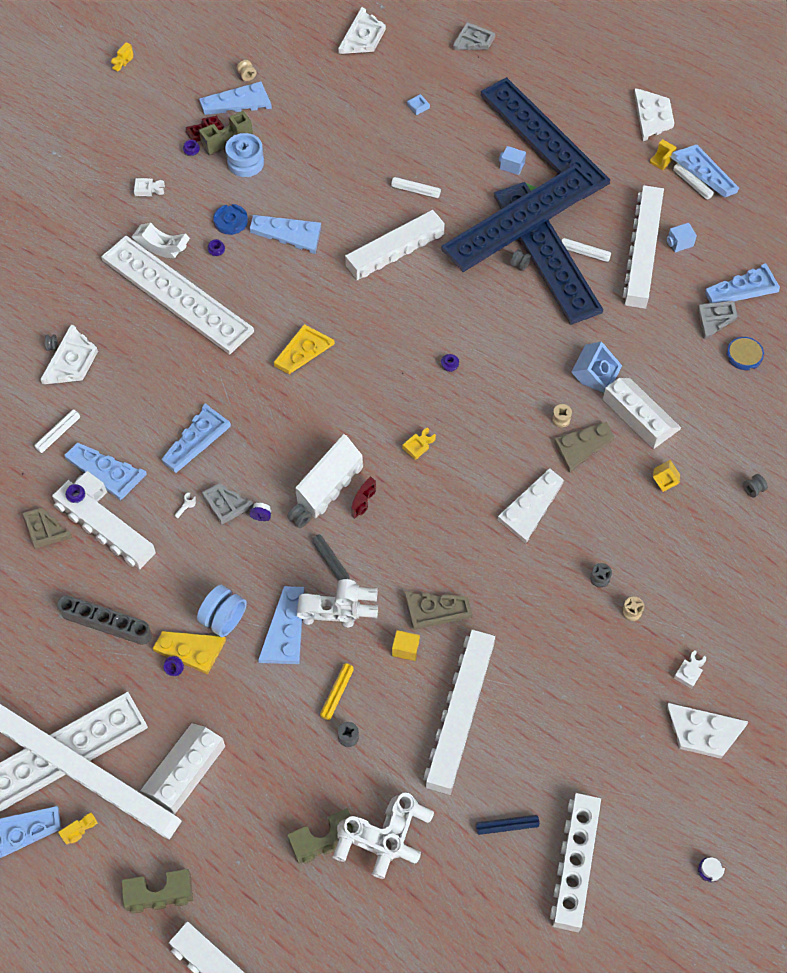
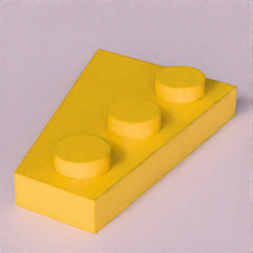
[274,324,335,374]
[153,631,226,675]

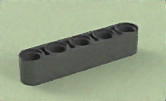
[57,596,152,645]

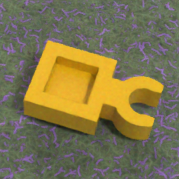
[111,42,134,72]
[402,428,436,460]
[58,812,98,845]

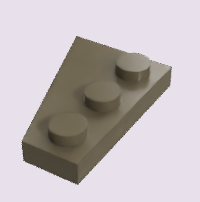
[555,422,614,473]
[405,591,472,630]

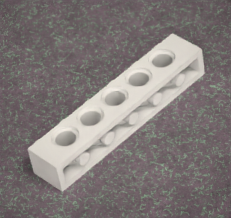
[550,793,601,933]

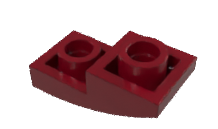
[186,115,224,142]
[351,476,376,519]

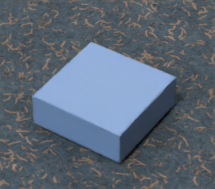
[407,94,430,115]

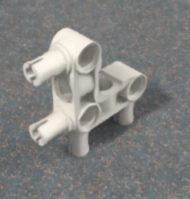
[297,579,378,628]
[333,793,434,879]

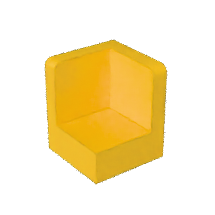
[650,139,677,170]
[653,459,680,492]
[392,630,420,661]

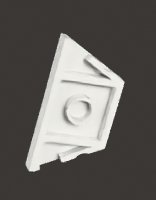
[338,7,386,54]
[634,89,674,141]
[41,325,98,384]
[666,703,748,759]

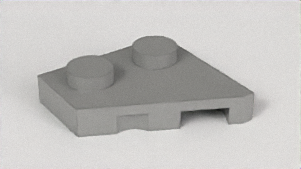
[453,22,495,50]
[698,301,738,339]
[202,484,254,524]

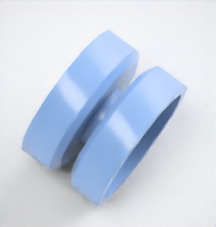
[226,133,264,177]
[197,585,247,637]

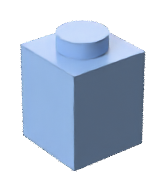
[499,146,526,175]
[667,223,697,252]

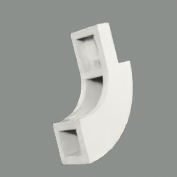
[132,223,190,258]

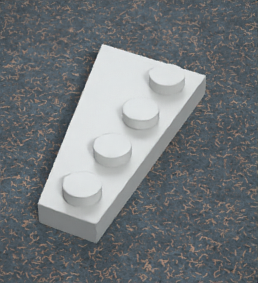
[498,469,564,544]

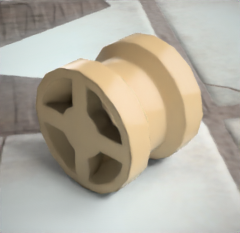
[237,60,257,81]
[552,404,572,428]
[622,597,644,621]

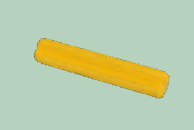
[320,663,354,720]

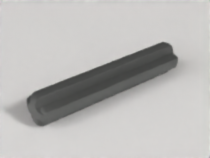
[312,534,350,580]

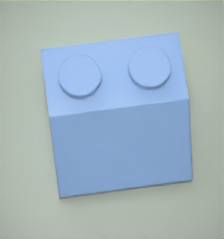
[571,342,622,393]

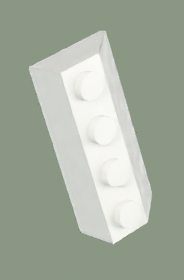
[603,378,681,449]
[295,434,363,518]
[140,723,225,815]

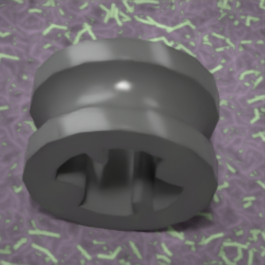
[45,334,58,351]

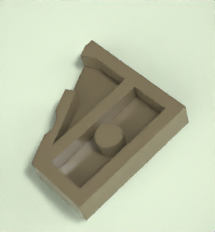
[23,508,71,549]

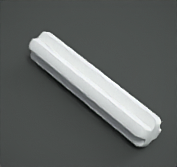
[673,163,714,200]
[392,177,441,198]
[562,238,611,262]
[34,409,80,453]

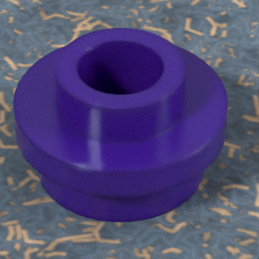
[183,140,200,156]
[208,239,225,256]
[441,354,459,372]
[65,484,86,503]
[164,656,184,676]

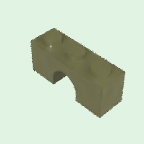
[199,111,253,155]
[287,808,353,864]
[122,869,193,913]

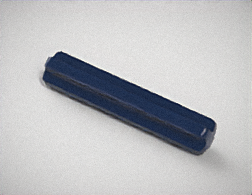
[476,815,540,835]

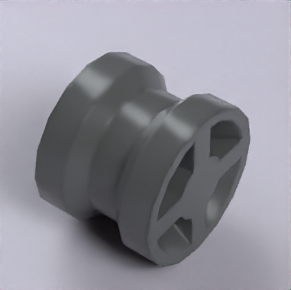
[510,249,531,271]
[743,474,768,498]
[287,504,312,528]
[590,563,612,588]
[338,722,359,747]

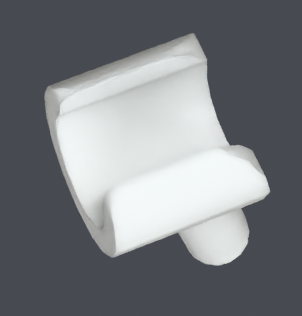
[174,493,196,518]

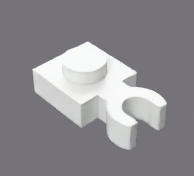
[134,178,165,196]
[674,651,706,689]

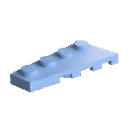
[199,82,272,115]
[670,145,739,197]
[250,215,321,254]
[705,263,780,303]
[162,403,231,473]
[64,443,147,501]
[258,586,304,664]
[0,806,62,858]

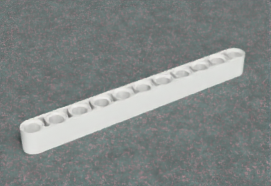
[0,704,182,840]

